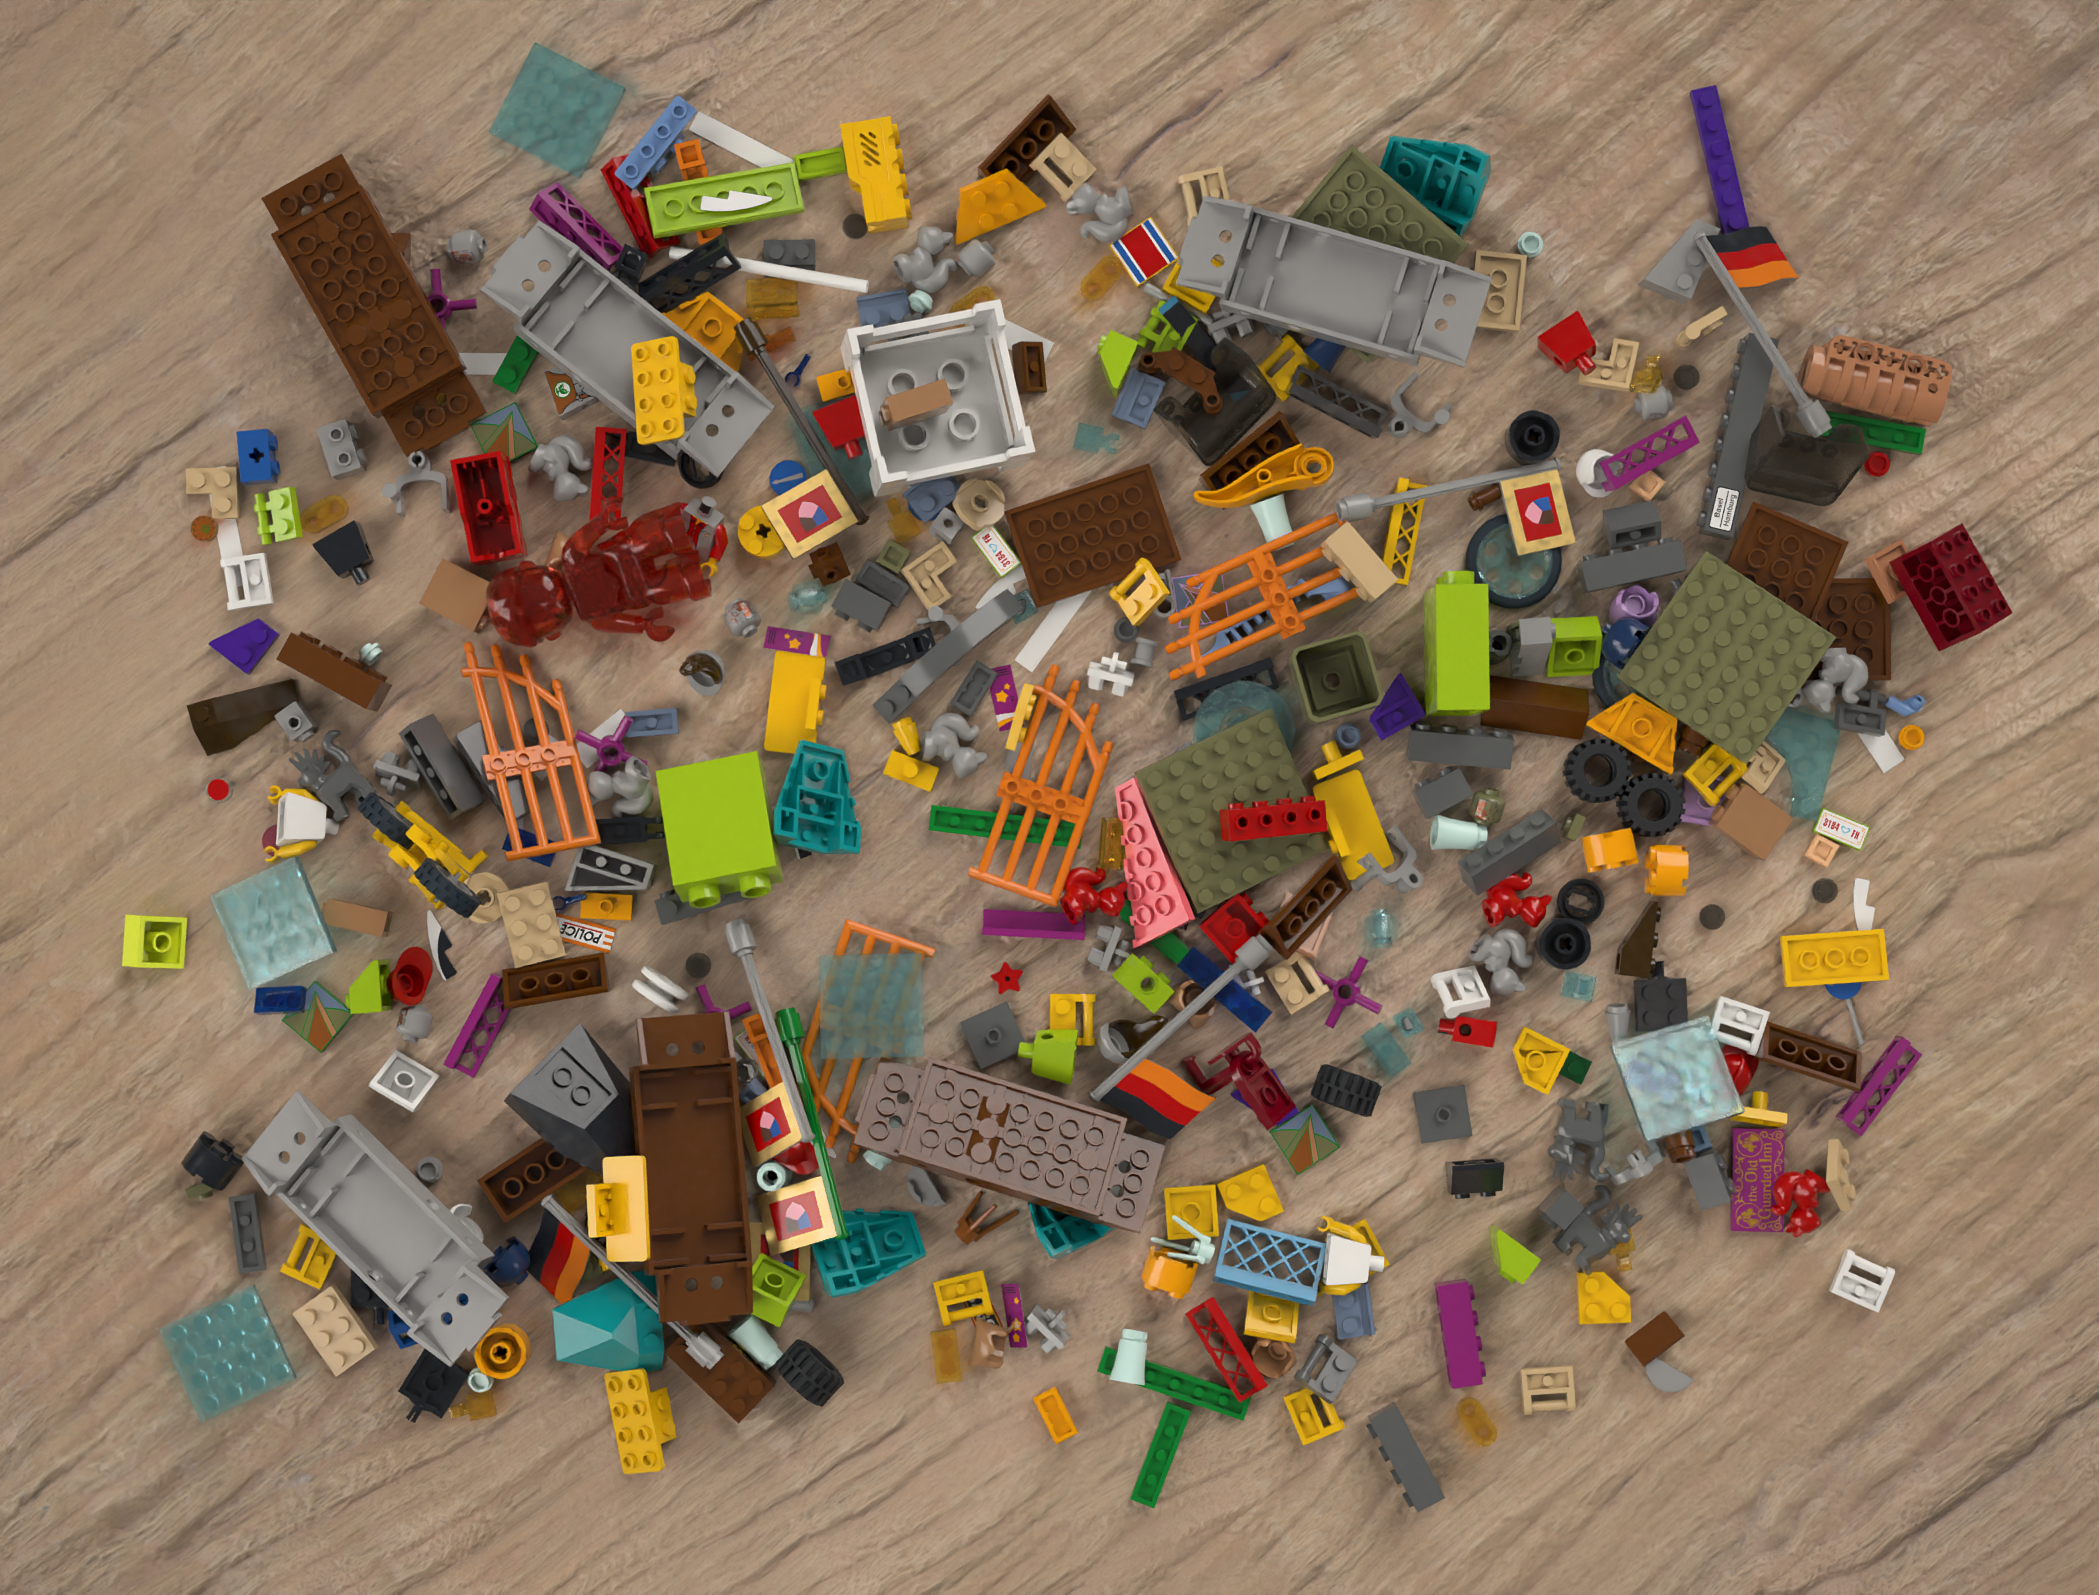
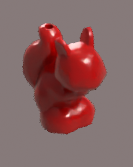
[1060,867,1127,925]
[1482,872,1552,928]
[1771,1169,1831,1237]

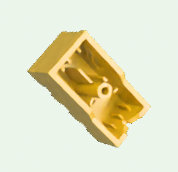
[840,116,913,234]

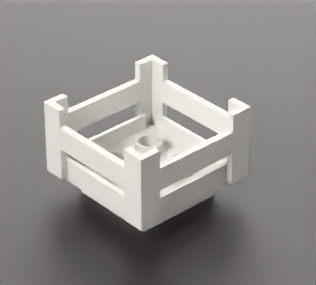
[840,299,1035,497]

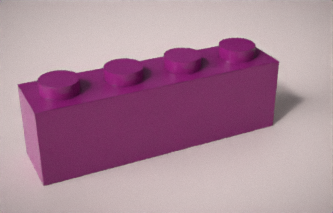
[1434,1279,1486,1389]

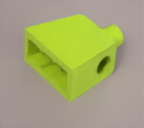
[1018,1029,1079,1085]

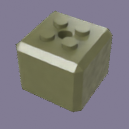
[1287,630,1384,726]

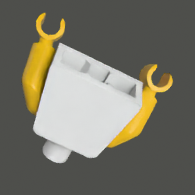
[264,785,339,864]
[1312,1216,1384,1296]

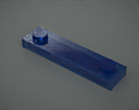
[1177,946,1273,1033]

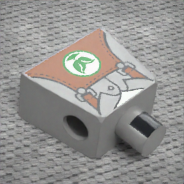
[543,368,598,421]

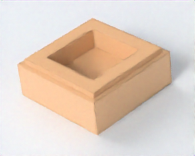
[1628,470,1665,501]
[1803,833,1840,868]

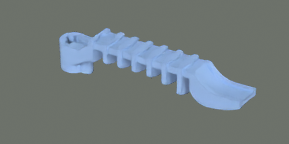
[1191,576,1353,665]

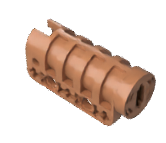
[1797,335,1953,427]

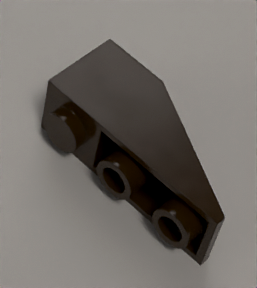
[1614,901,1661,978]

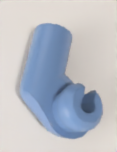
[1884,695,1925,716]

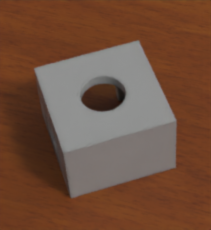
[928,507,965,546]

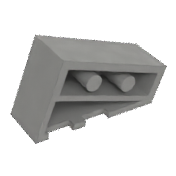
[1639,219,1720,305]
[1508,617,1556,677]
[565,845,658,891]

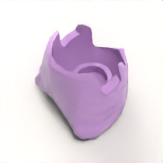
[1608,583,1659,627]

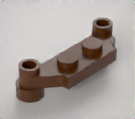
[1139,346,1224,416]

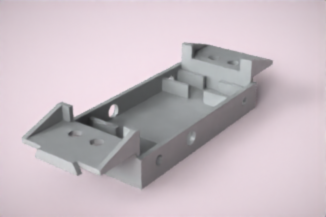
[1176,195,1492,368]
[480,220,775,478]
[242,1090,509,1366]

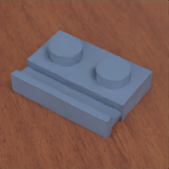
[856,288,911,328]
[1112,368,1166,430]
[902,476,961,524]
[1332,1282,1376,1339]

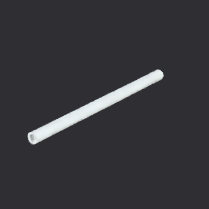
[669,246,869,293]

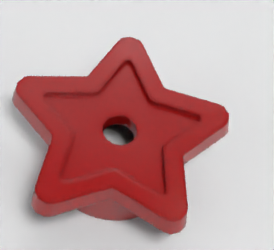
[990,962,1023,995]

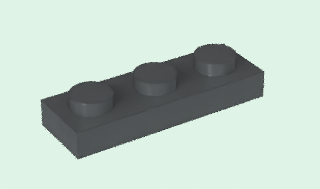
[229,1193,267,1274]

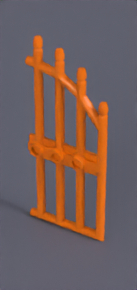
[1164,512,1382,681]
[461,642,601,862]
[967,664,1113,908]
[794,919,935,1164]

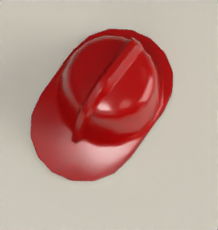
[386,946,433,1006]
[1709,1044,1759,1099]
[772,1141,819,1175]

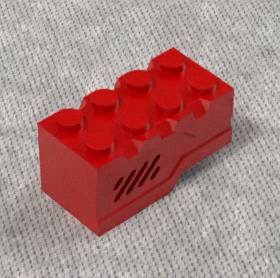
[450,451,528,566]

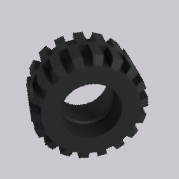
[1563,738,1632,803]
[1616,773,1686,837]
[1311,1064,1382,1117]
[775,1339,844,1407]

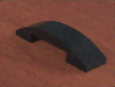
[613,244,649,292]
[834,627,936,686]

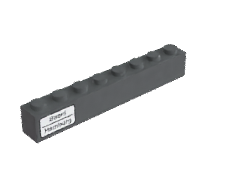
[1696,332,1779,540]

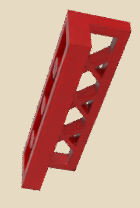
[600,154,680,259]
[589,426,627,532]
[1185,1297,1268,1403]

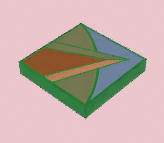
[470,402,538,462]
[282,981,354,1053]
[1269,1104,1340,1175]

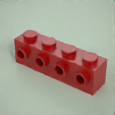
[1219,795,1327,841]

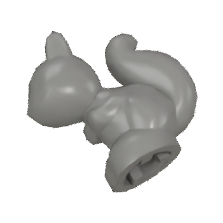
[1066,182,1134,243]
[892,226,958,293]
[528,435,593,501]
[1802,648,1868,713]
[921,713,988,779]
[587,756,653,818]
[1467,929,1533,996]

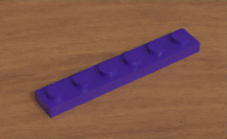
[1690,85,1749,234]

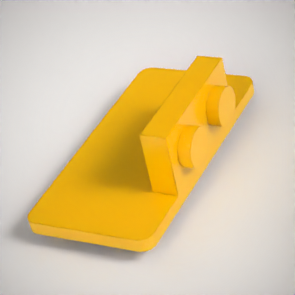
[631,336,697,445]
[764,650,827,754]
[1312,770,1394,880]
[586,1155,650,1262]
[604,1368,677,1474]

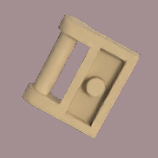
[1029,133,1097,202]
[1177,166,1230,227]
[1675,306,1728,348]
[1265,952,1331,1016]
[1520,1365,1576,1415]

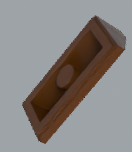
[1012,341,1047,395]
[1625,1311,1685,1367]

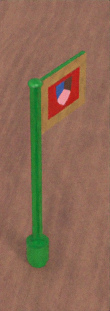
[756,1007,850,1256]

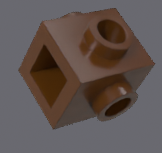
[808,542,851,587]

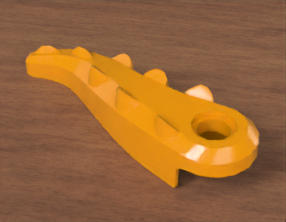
[1193,443,1334,508]

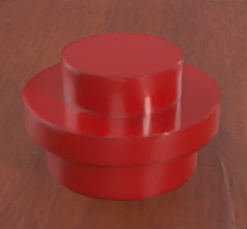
[1864,451,1890,477]

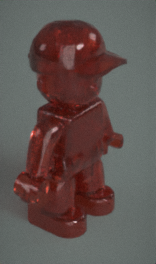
[486,495,712,648]

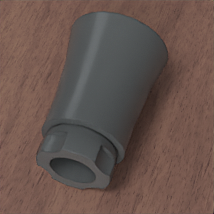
[1489,629,1512,665]

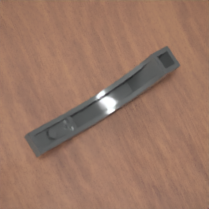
[873,589,1024,724]

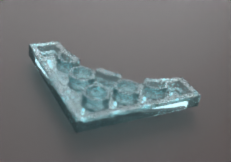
[1766,708,1840,822]

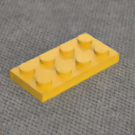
[1780,929,1889,988]

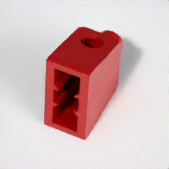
[1537,310,1596,376]
[812,395,866,460]
[1438,1015,1498,1048]

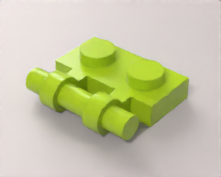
[1137,300,1198,353]
[253,487,303,545]

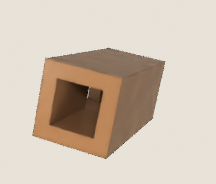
[320,899,393,937]

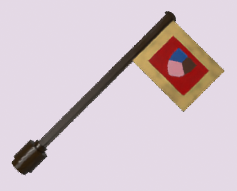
[733,317,869,559]

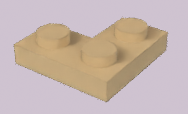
[1578,338,1640,392]
[186,467,240,520]
[900,541,957,611]
[1741,741,1786,794]
[1826,1139,1856,1212]

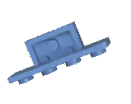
[615,96,697,190]

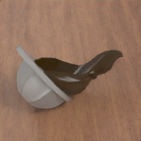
[679,650,726,696]
[1098,1015,1168,1063]

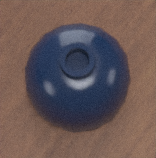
[1601,617,1649,670]
[483,1236,530,1288]

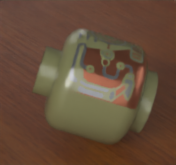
[1469,787,1506,827]

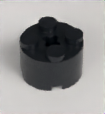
[1504,410,1560,465]
[1535,918,1591,970]
[181,1131,244,1191]

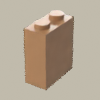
[878,378,953,432]
[419,558,502,633]
[1708,782,1793,861]

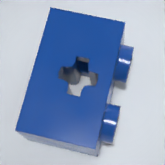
[236,429,280,486]

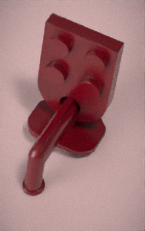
[1181,1032,1296,1130]

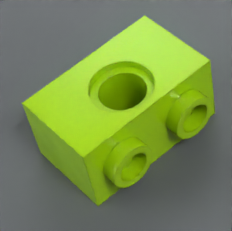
[1112,953,1175,1014]

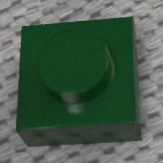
[1559,1051,1592,1085]

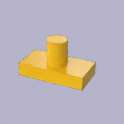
[1311,740,1364,781]
[883,750,940,792]
[1729,1091,1788,1128]

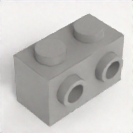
[316,419,367,480]

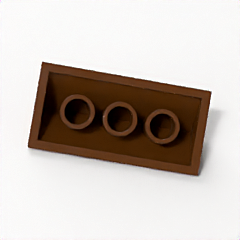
[978,94,1076,184]
[1199,411,1301,510]
[1480,675,1589,740]
[1258,855,1353,960]
[502,952,610,1010]
[1752,1021,1862,1092]

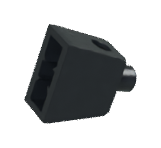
[312,520,374,586]

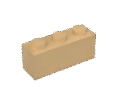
[1321,521,1398,603]

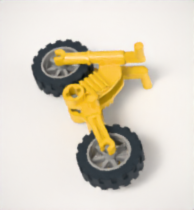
[358,792,489,918]

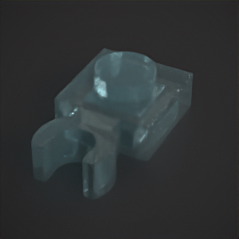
[1073,422,1120,454]

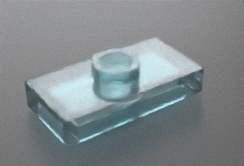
[1360,1021,1411,1078]

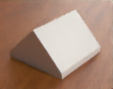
[369,1050,439,1112]

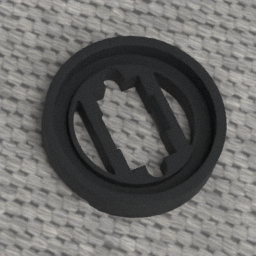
[678,452,724,489]
[1557,879,1604,925]

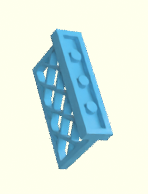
[1213,1219,1326,1306]

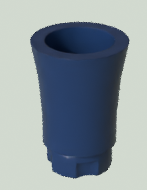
[1303,338,1347,373]

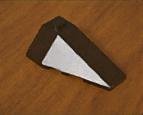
[187,679,299,756]

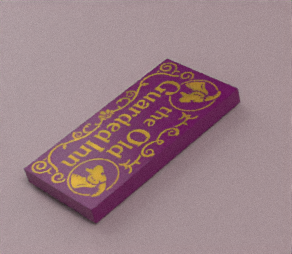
[1730,1128,1785,1232]

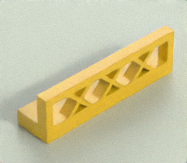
[1381,477,1427,586]

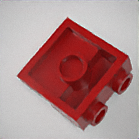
[1198,892,1269,964]

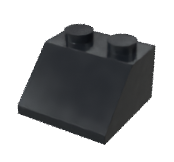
[1445,1158,1504,1199]

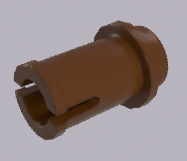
[1467,483,1502,511]

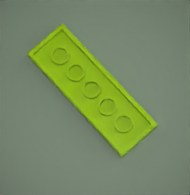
[644,162,805,239]

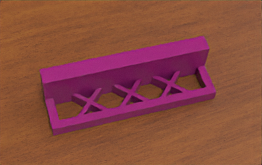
[529,182,623,272]
[1599,416,1700,492]
[982,909,1086,940]
[443,973,511,1078]
[1835,1036,1922,1136]

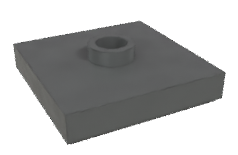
[960,1001,1025,1069]
[1413,1085,1473,1144]

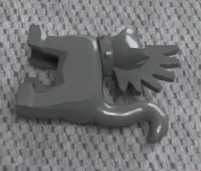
[289,730,377,822]
[1548,1099,1611,1182]
[1552,1185,1642,1276]

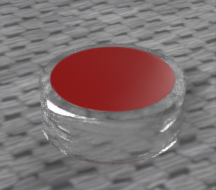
[206,777,233,803]

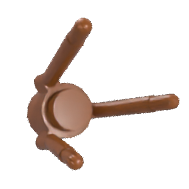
[954,1191,1019,1245]

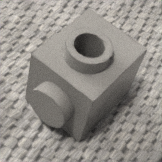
[274,701,319,743]

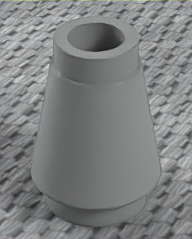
[1605,1003,1631,1042]

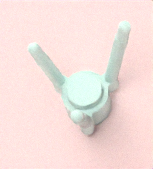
[1150,1215,1215,1265]

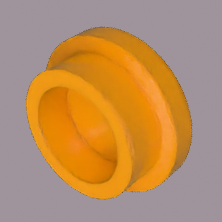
[1898,725,1925,750]

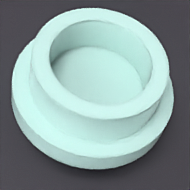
[1517,232,1543,258]
[908,290,933,313]
[359,643,383,666]
[468,1367,494,1393]

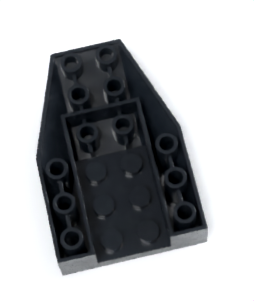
[504,1023,636,1175]

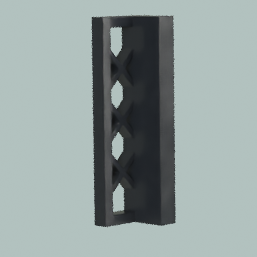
[638,233,741,313]
[1284,365,1388,439]
[1173,657,1280,721]

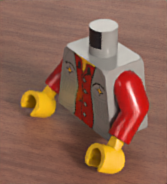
[646,496,728,577]

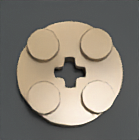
[953,478,1005,531]
[464,872,510,923]

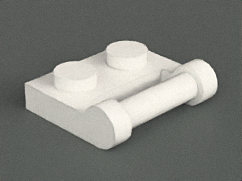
[220,553,274,611]
[1430,965,1490,1018]
[1705,996,1770,1056]
[1829,1249,1895,1313]

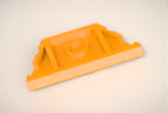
[953,168,1046,245]
[662,291,744,373]
[1586,693,1677,775]

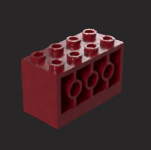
[1889,523,2013,651]

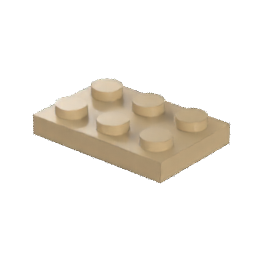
[1473,250,1527,332]
[497,881,566,968]
[292,1284,379,1377]

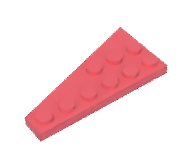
[1115,778,1195,949]

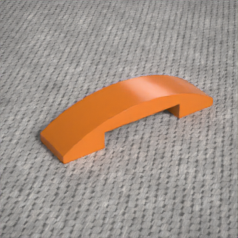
[674,139,723,245]
[742,1013,804,1106]

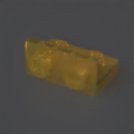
[746,278,799,320]

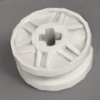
[631,965,689,1014]

